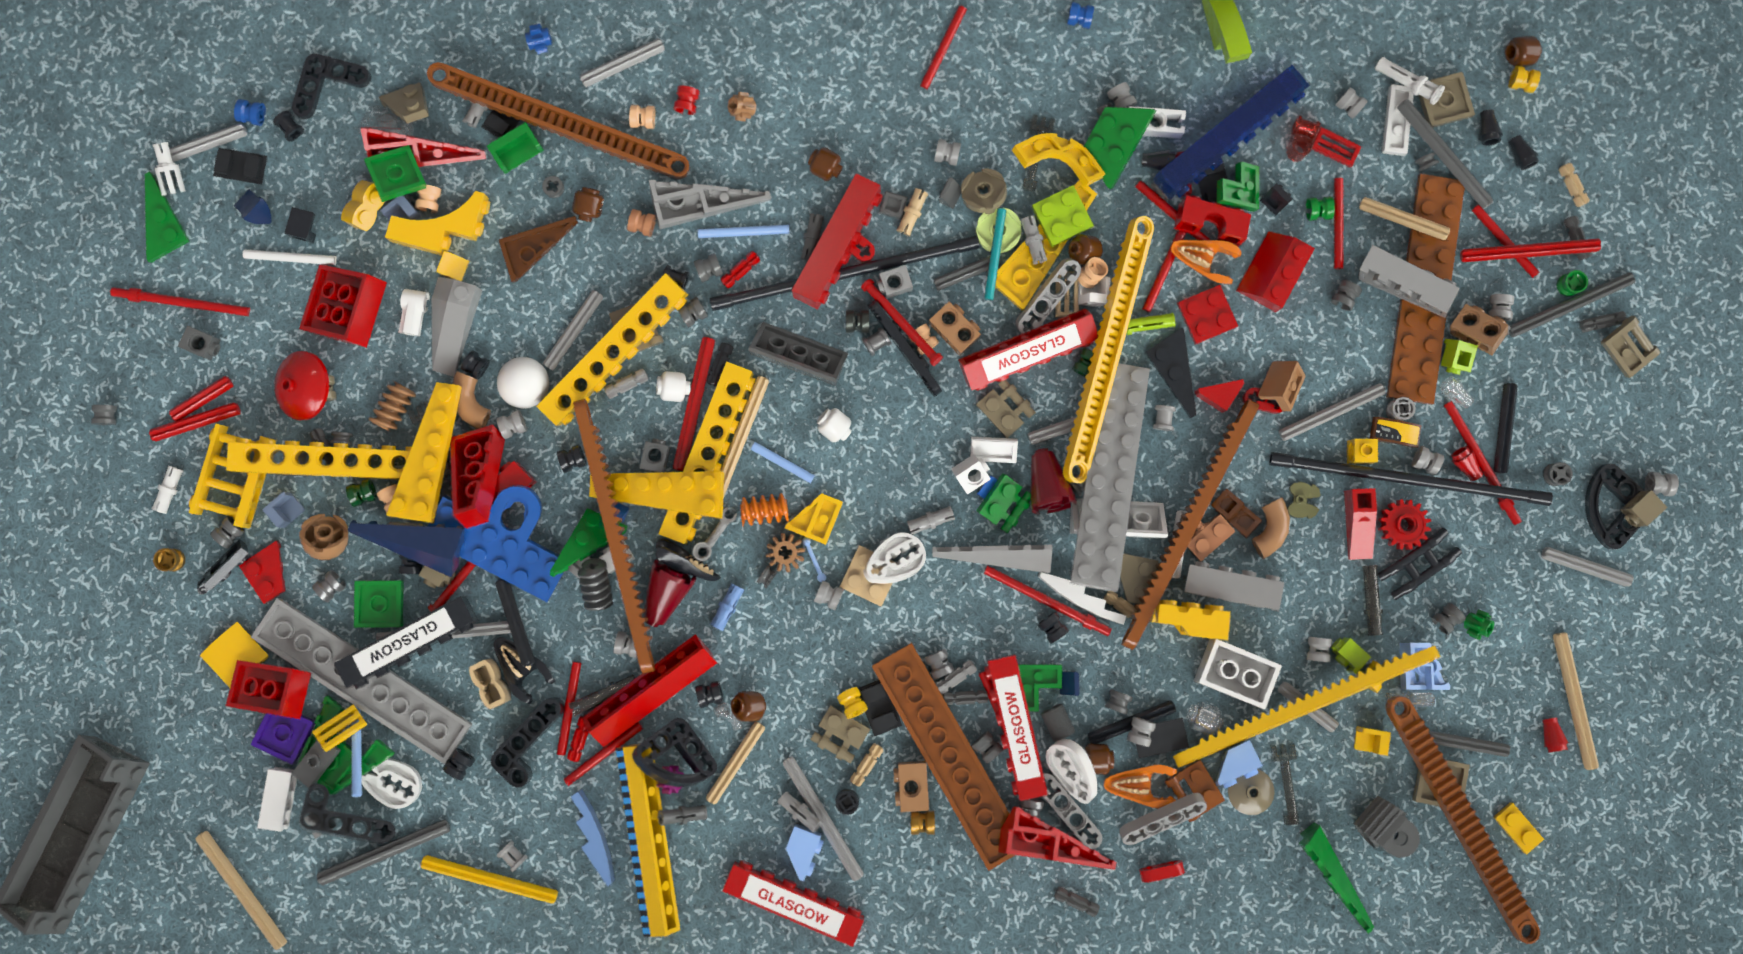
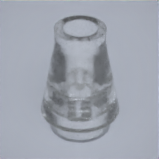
[1439,376,1475,409]

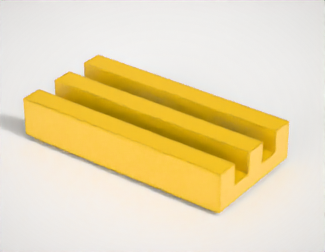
[312,704,368,752]

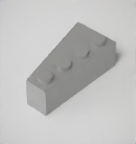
[1359,245,1460,318]
[1185,561,1284,612]

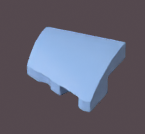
[1400,643,1450,690]

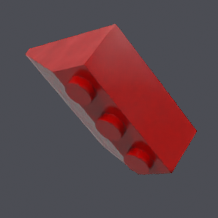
[299,264,387,348]

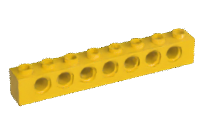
[536,273,688,426]
[658,361,756,545]
[226,438,412,479]

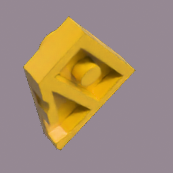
[785,493,843,545]

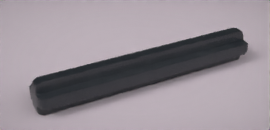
[1494,383,1518,473]
[495,579,535,667]
[1088,701,1176,744]

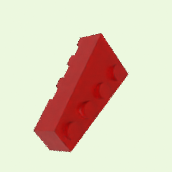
[450,424,505,529]

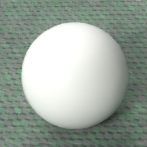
[497,357,549,409]

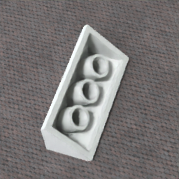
[1070,498,1168,539]

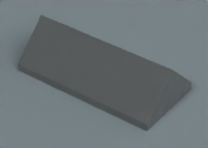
[748,322,848,386]

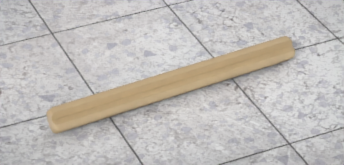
[720,376,769,498]
[1553,632,1599,770]
[195,831,287,950]

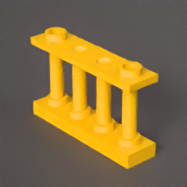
[189,424,277,528]

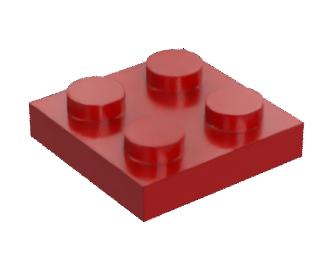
[1177,285,1238,345]

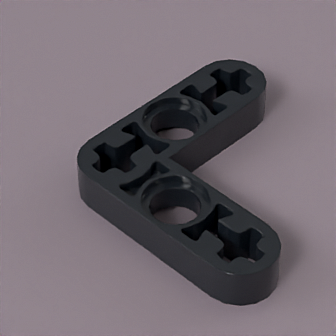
[292,54,371,119]

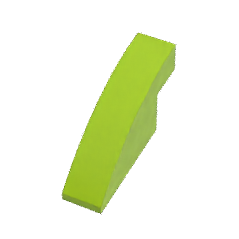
[1202,0,1252,64]

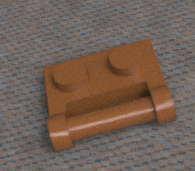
[1164,759,1225,822]

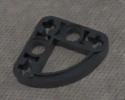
[1585,464,1645,550]
[632,718,717,787]

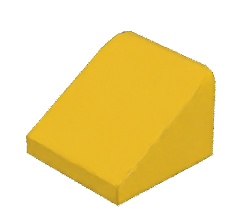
[437,251,469,281]

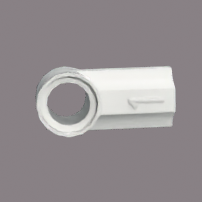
[399,289,430,336]

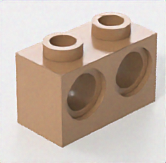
[928,301,981,356]
[1450,304,1508,355]

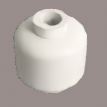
[656,371,690,402]
[817,408,852,442]

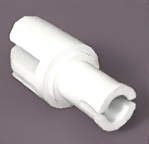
[153,142,186,196]

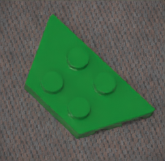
[1084,107,1157,189]

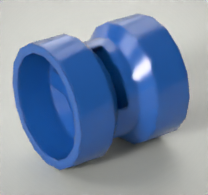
[1067,2,1094,29]
[234,99,266,126]

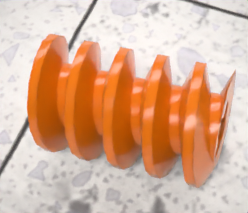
[740,493,789,527]

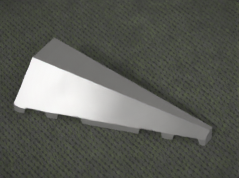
[649,180,771,230]
[932,545,1052,573]

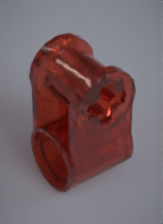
[1286,115,1321,162]

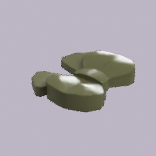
[1287,482,1321,519]

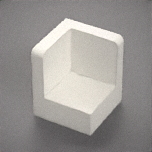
[1078,276,1110,307]

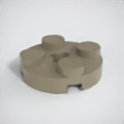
[961,168,1007,214]

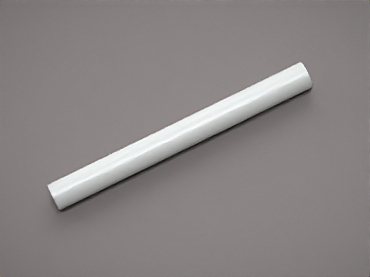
[243,249,337,265]

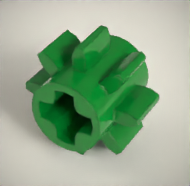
[1464,609,1495,640]

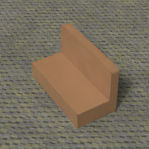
[1258,361,1306,411]

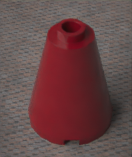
[1031,448,1077,514]
[643,560,697,627]

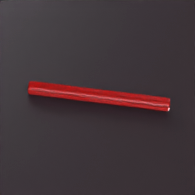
[1460,238,1601,262]
[673,337,715,471]

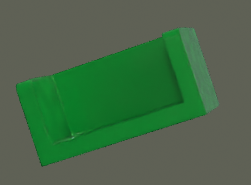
[487,122,544,174]

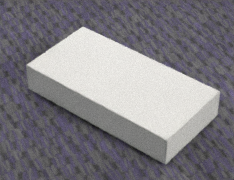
[970,437,1018,463]

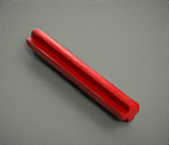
[149,402,241,441]

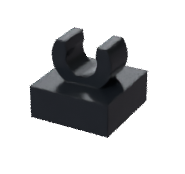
[1260,183,1293,216]

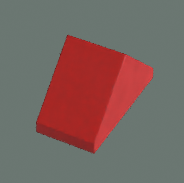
[1194,379,1244,413]

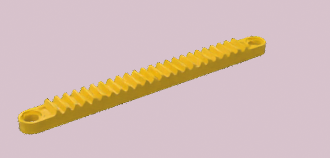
[1063,216,1154,483]
[1173,646,1441,768]

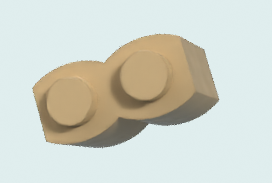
[469,658,511,709]

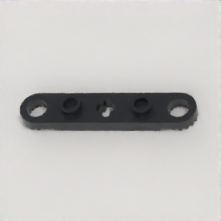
[867,299,942,397]

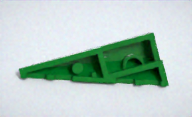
[1299,822,1374,934]

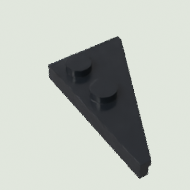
[1145,328,1196,419]

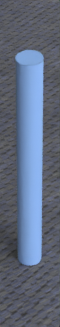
[698,224,790,238]
[351,705,362,797]

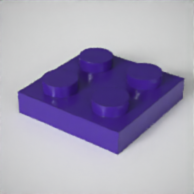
[250,713,315,765]

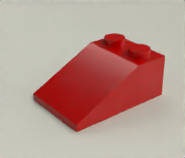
[226,660,311,719]

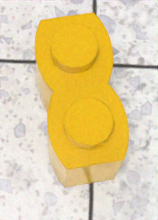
[341,180,385,231]

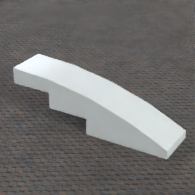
[1038,572,1126,625]

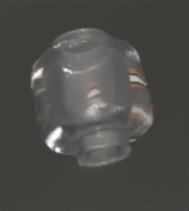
[1186,701,1223,735]

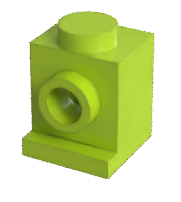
[1440,339,1478,375]
[1331,637,1371,674]

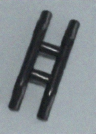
[1377,528,1462,600]

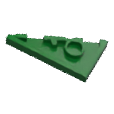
[145,172,190,263]
[550,508,628,577]

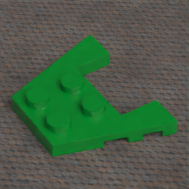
[298,696,395,795]

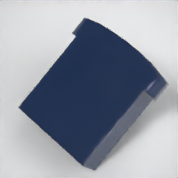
[234,189,272,224]

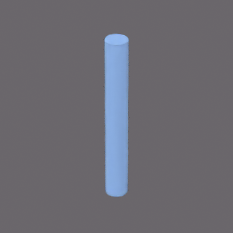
[751,442,815,484]

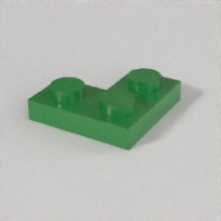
[1217,161,1259,212]
[1018,664,1062,712]

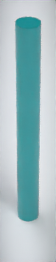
[984,208,1006,300]

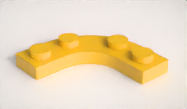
[1012,133,1105,187]

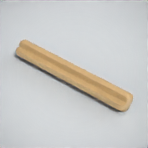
[1360,197,1450,240]
[706,722,765,805]

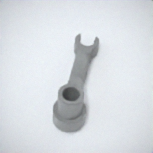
[693,507,737,562]

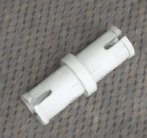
[152,465,184,514]

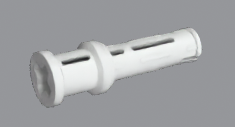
[1375,57,1445,105]

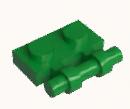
[976,473,1031,534]

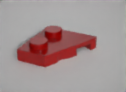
[239,541,286,604]

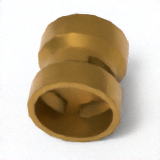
[153,548,185,571]
[911,811,935,835]

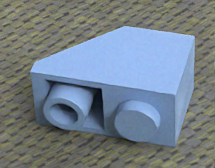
[1215,740,1262,788]
[786,823,824,881]

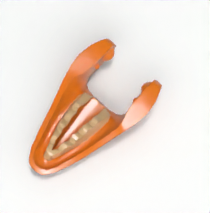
[1171,240,1242,285]
[1104,765,1177,809]

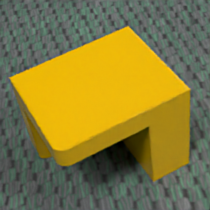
[1354,726,1391,756]

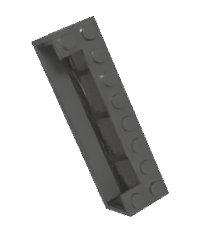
[0,735,150,935]

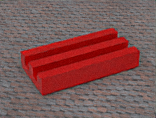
[1310,127,1362,168]

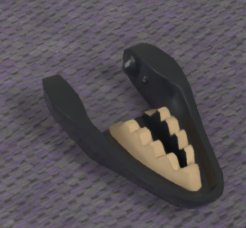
[656,539,721,582]
[494,637,555,704]

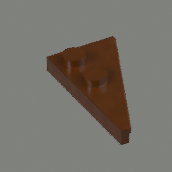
[499,216,578,283]

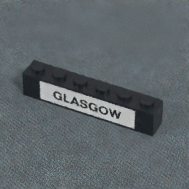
[334,596,479,690]

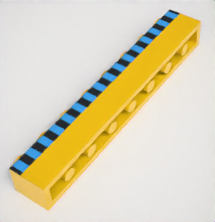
[616,743,680,937]

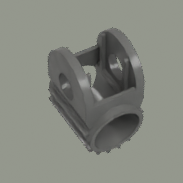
[1353,796,1420,858]

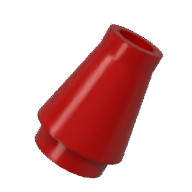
[1451,446,1483,481]
[1542,717,1568,753]

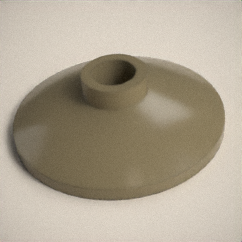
[1228,769,1274,815]

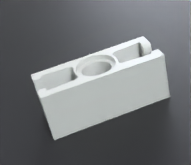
[1128,106,1186,139]
[257,767,297,832]

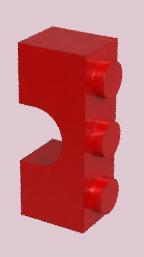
[1174,195,1251,247]

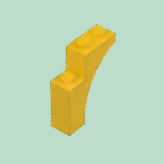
[385,191,490,256]

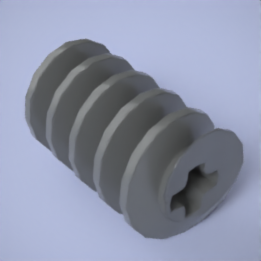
[578,558,613,611]

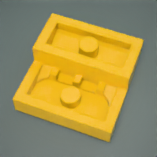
[200,622,269,688]

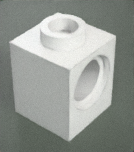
[951,454,990,494]

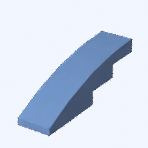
[571,789,615,886]

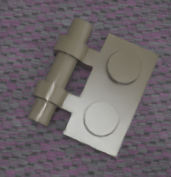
[976,380,1036,438]
[810,705,870,763]

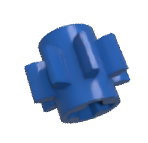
[525,23,552,54]

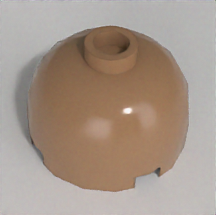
[299,514,349,560]

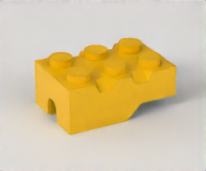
[1150,600,1231,640]

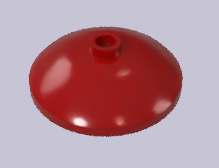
[274,351,329,420]

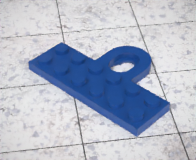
[427,485,564,602]

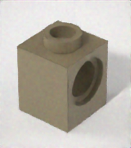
[1621,490,1667,527]

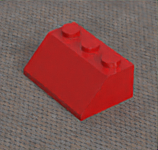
[1236,231,1315,312]

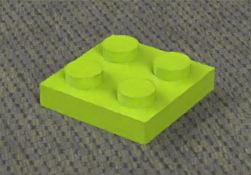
[1032,185,1094,247]

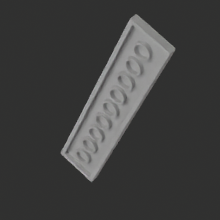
[1070,363,1150,592]
[251,598,472,764]

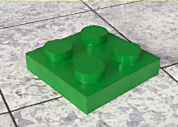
[364,145,426,202]
[354,581,404,628]

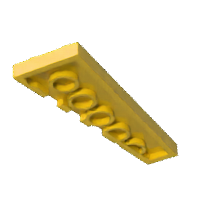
[995,180,1097,311]
[387,382,462,523]
[589,471,724,519]

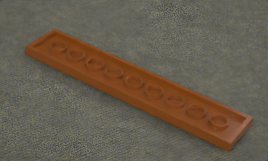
[1386,174,1465,405]
[872,643,1015,871]

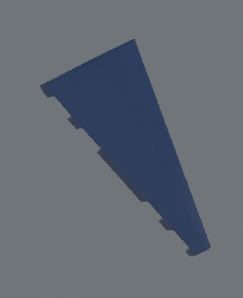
[348,520,465,577]

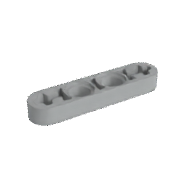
[1015,258,1081,334]
[1043,773,1103,849]
[1119,793,1207,845]

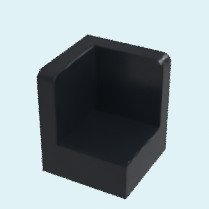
[284,207,316,243]

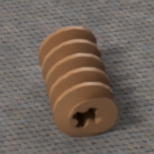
[368,380,416,432]

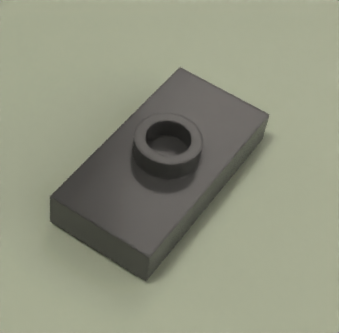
[292,739,341,788]

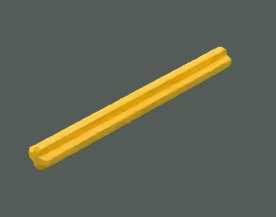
[421,855,558,904]

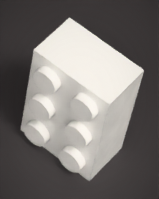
[1194,638,1282,709]

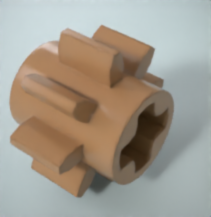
[728,92,756,121]

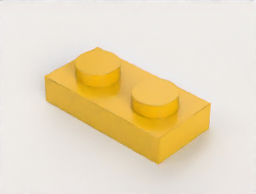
[1493,802,1544,854]

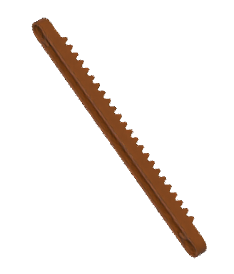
[427,62,689,179]
[573,399,655,674]
[1121,399,1259,650]
[1386,696,1540,944]

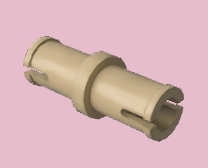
[897,188,928,236]

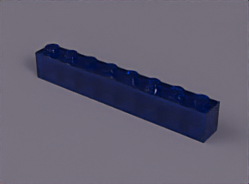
[1152,65,1310,200]

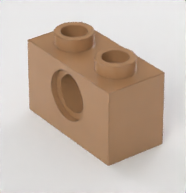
[894,761,929,812]

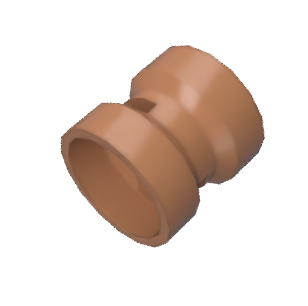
[627,209,656,237]

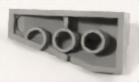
[431,277,482,377]

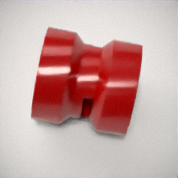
[673,85,700,115]

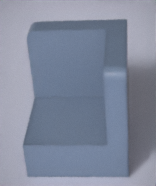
[380,195,421,220]
[262,492,305,528]

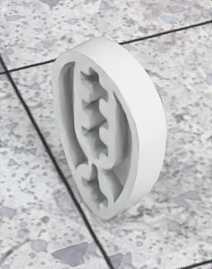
[864,533,926,584]
[1046,739,1097,804]
[362,758,422,809]

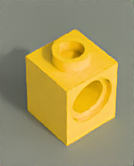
[1347,439,1378,464]

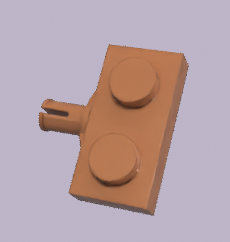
[1187,514,1236,562]

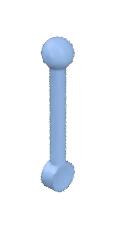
[802,537,826,582]

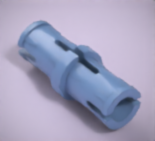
[710,583,744,631]

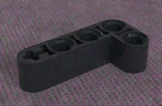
[490,697,565,788]
[299,784,395,844]

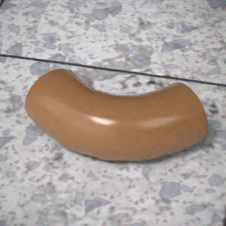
[453,371,491,429]
[1252,497,1290,559]

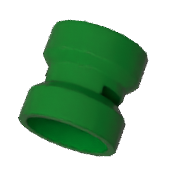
[1306,196,1335,221]
[1557,270,1588,296]

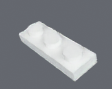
[1382,84,1414,156]

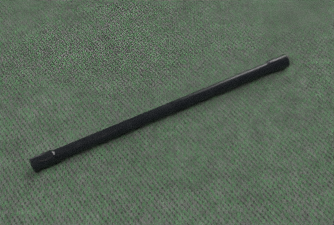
[709,235,979,311]
[1269,452,1553,506]

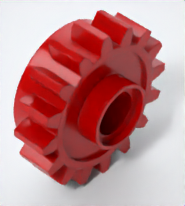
[1378,499,1431,550]

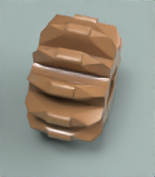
[766,533,805,572]

